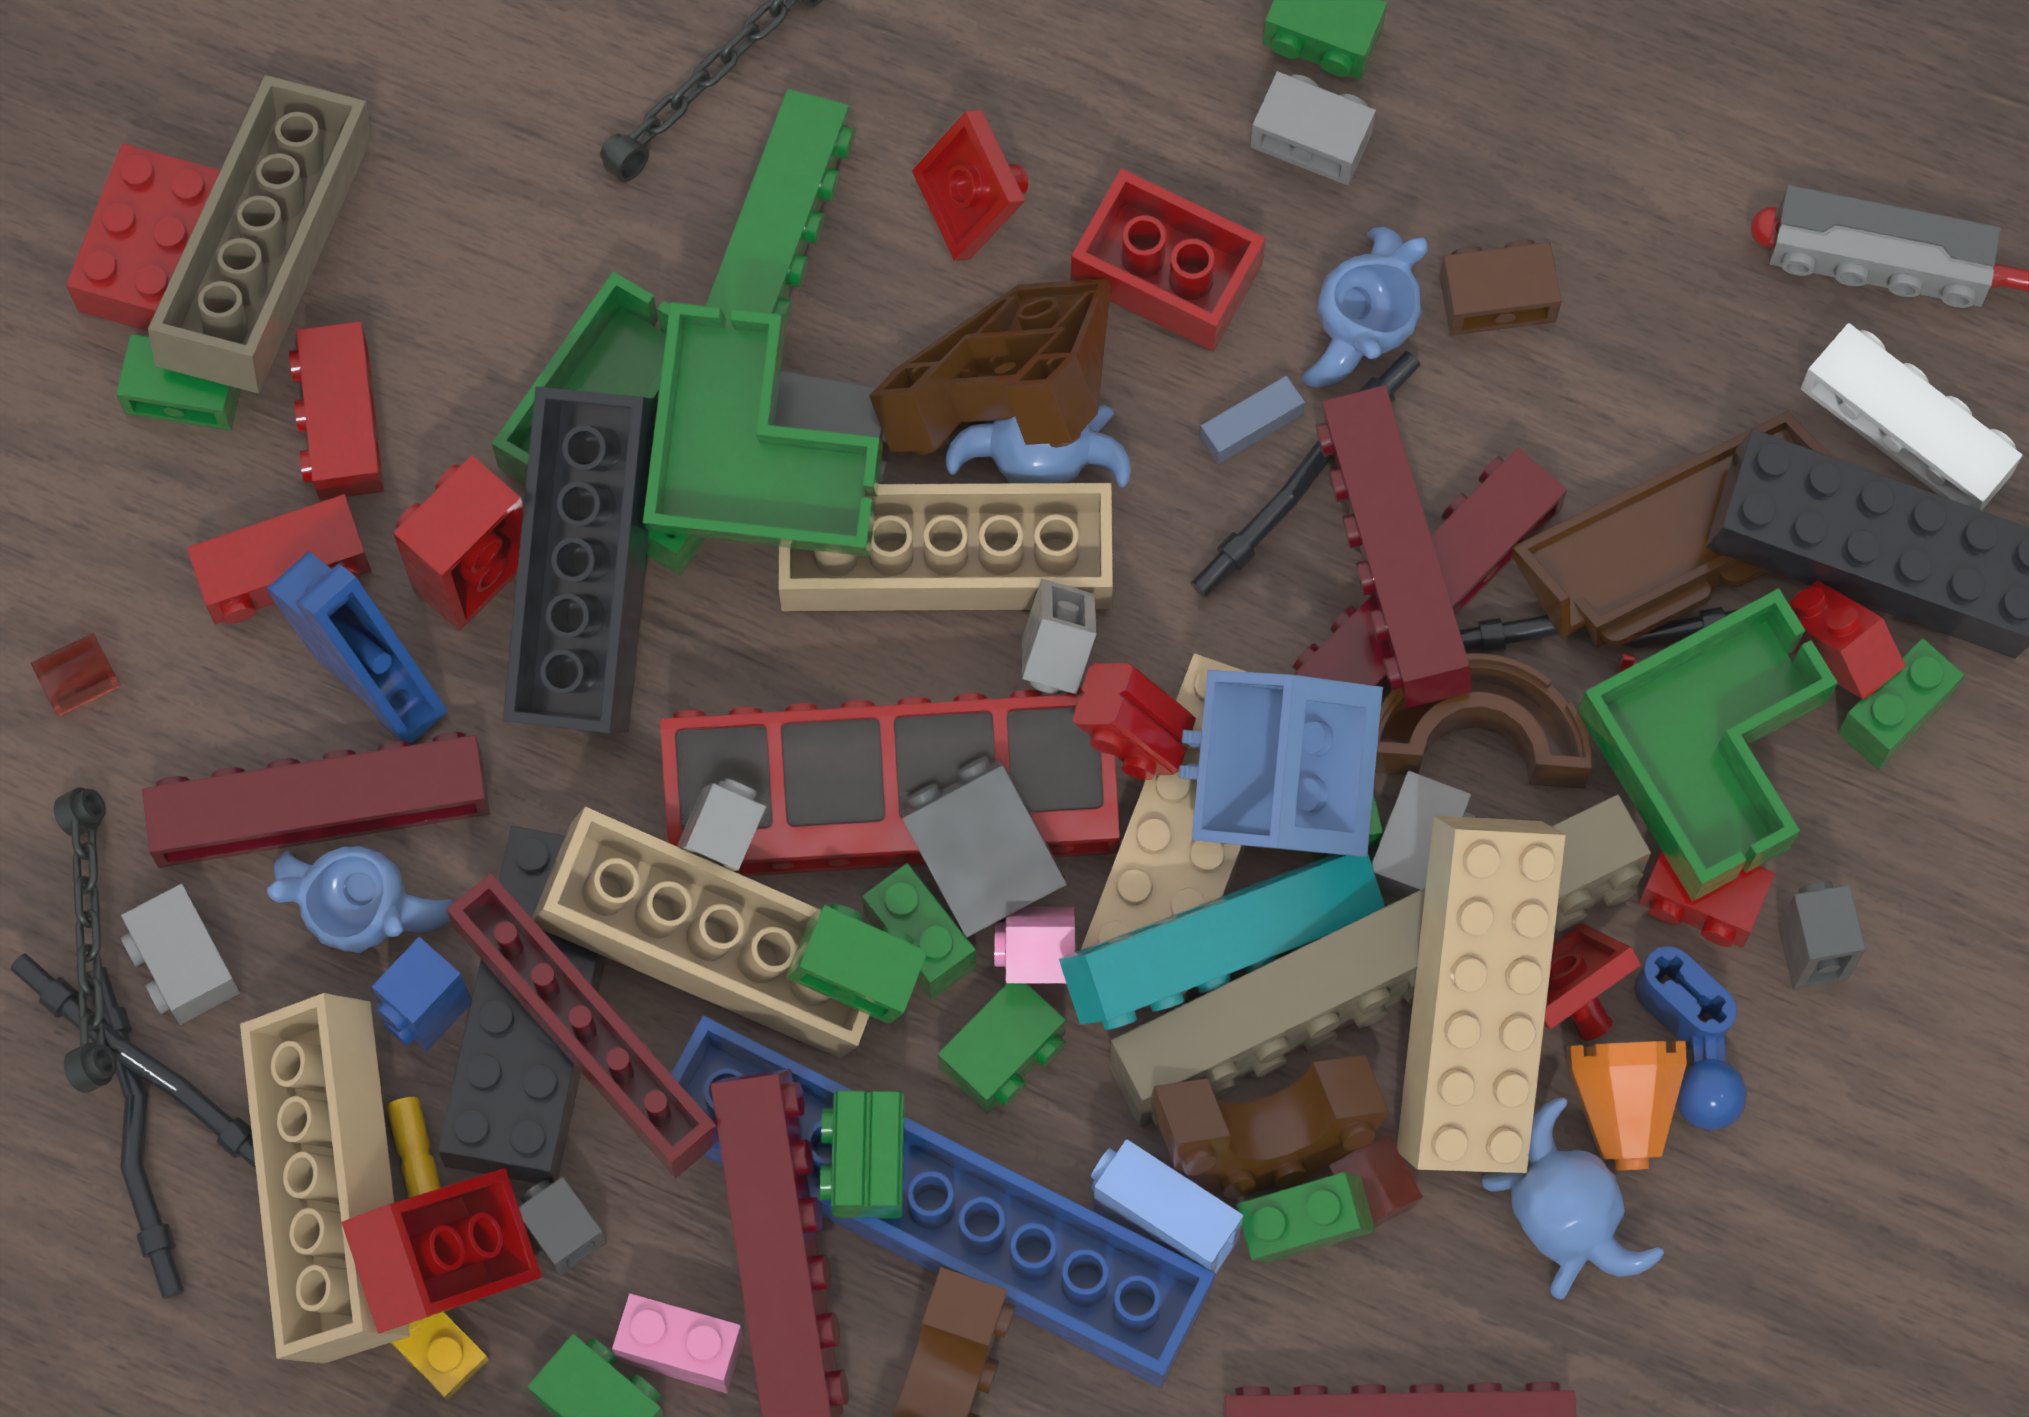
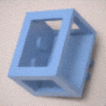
[1179,670,1383,857]

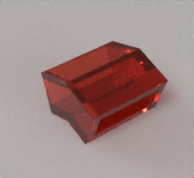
[31,632,121,716]
[1329,1135,1423,1228]

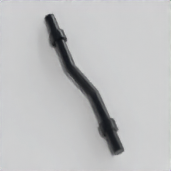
[1190,351,1421,598]
[1459,607,1739,653]
[10,953,256,1169]
[86,967,184,1299]

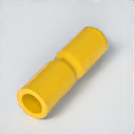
[386,1097,441,1198]

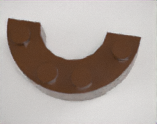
[1375,653,1592,789]
[1151,1054,1389,1199]
[892,1267,1016,1417]

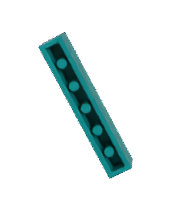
[1059,852,1385,1030]

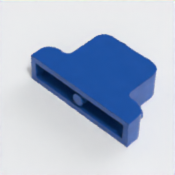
[266,551,448,744]

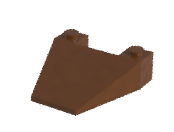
[869,278,1111,455]

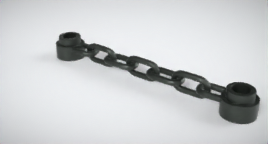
[600,0,823,182]
[54,787,117,1093]

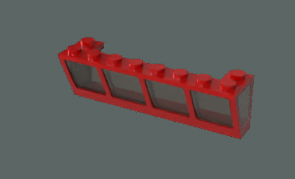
[660,687,1120,876]

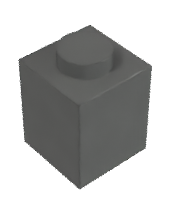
[519,1176,606,1276]

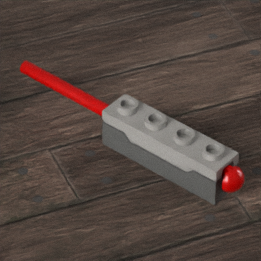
[1751,185,2029,308]

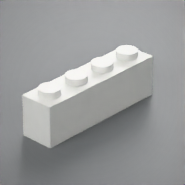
[1801,323,2023,511]

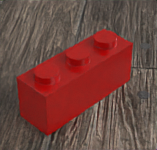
[289,321,385,500]
[186,494,371,624]

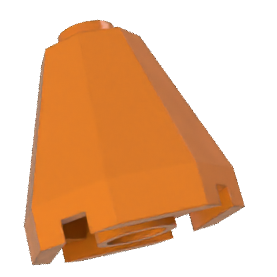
[1566,1041,1687,1171]

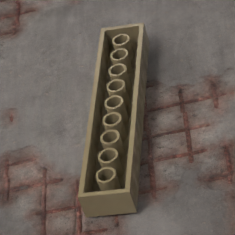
[1109,794,1651,1128]

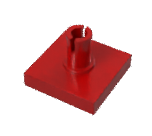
[912,110,1028,261]
[1544,923,1641,1041]

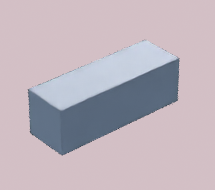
[1199,375,1305,465]

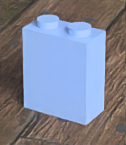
[1090,1139,1243,1275]

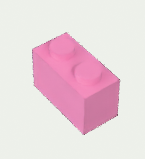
[994,907,1075,983]
[612,1293,744,1393]

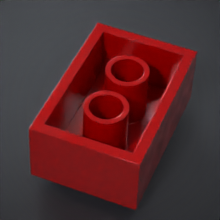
[66,143,221,331]
[1070,168,1266,352]
[393,455,524,632]
[341,1168,542,1334]

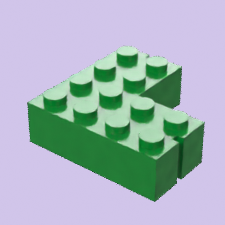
[492,271,706,576]
[643,302,883,557]
[1577,588,1838,902]

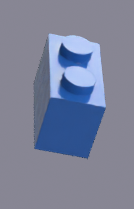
[372,937,472,1052]

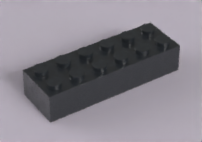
[503,386,658,734]
[1706,429,2029,659]
[438,826,606,1184]

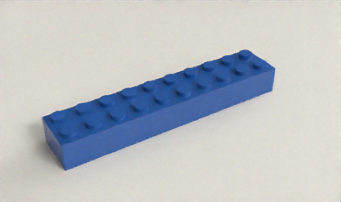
[671,1015,1216,1389]

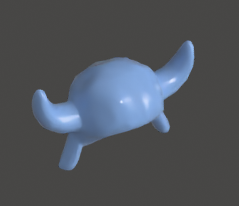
[1301,227,1428,388]
[946,404,1131,489]
[267,846,455,953]
[1482,1097,1664,1300]

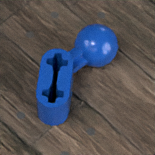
[1634,946,1747,1131]

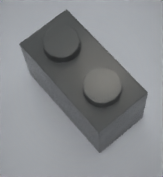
[1778,881,1866,990]

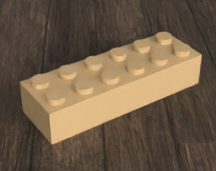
[779,483,1113,611]
[1081,653,1246,1009]
[532,807,869,1059]
[1396,815,1566,1173]
[240,993,410,1363]

